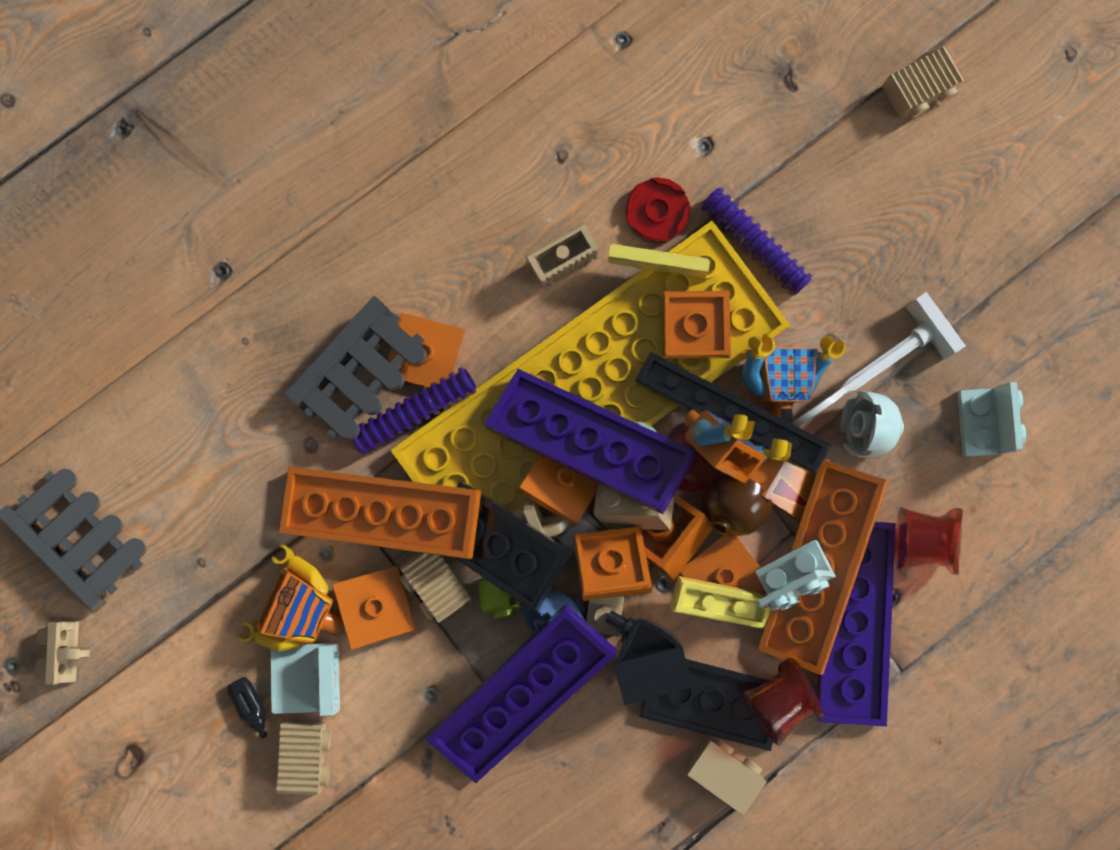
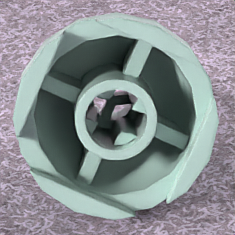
[840,391,904,458]

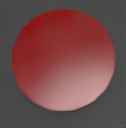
[625,177,691,244]

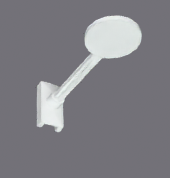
[791,292,966,427]

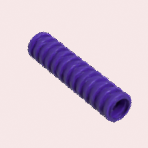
[701,187,813,297]
[352,367,476,455]

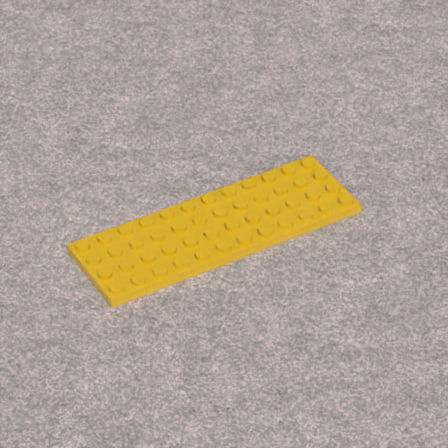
[391,220,791,512]

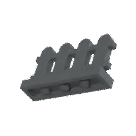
[284,296,427,440]
[0,469,146,612]

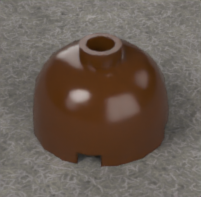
[703,471,773,536]

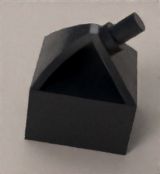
[605,610,693,705]

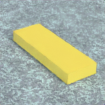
[608,244,710,278]
[669,576,771,629]

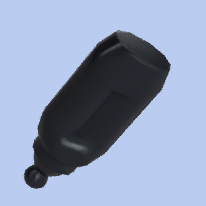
[227,677,267,738]

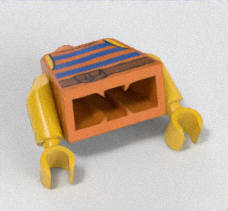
[238,545,343,652]

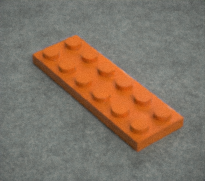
[758,460,889,675]
[279,467,481,559]

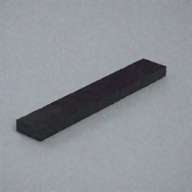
[635,352,832,476]

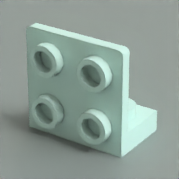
[957,382,1026,457]
[755,540,836,611]
[270,643,340,716]

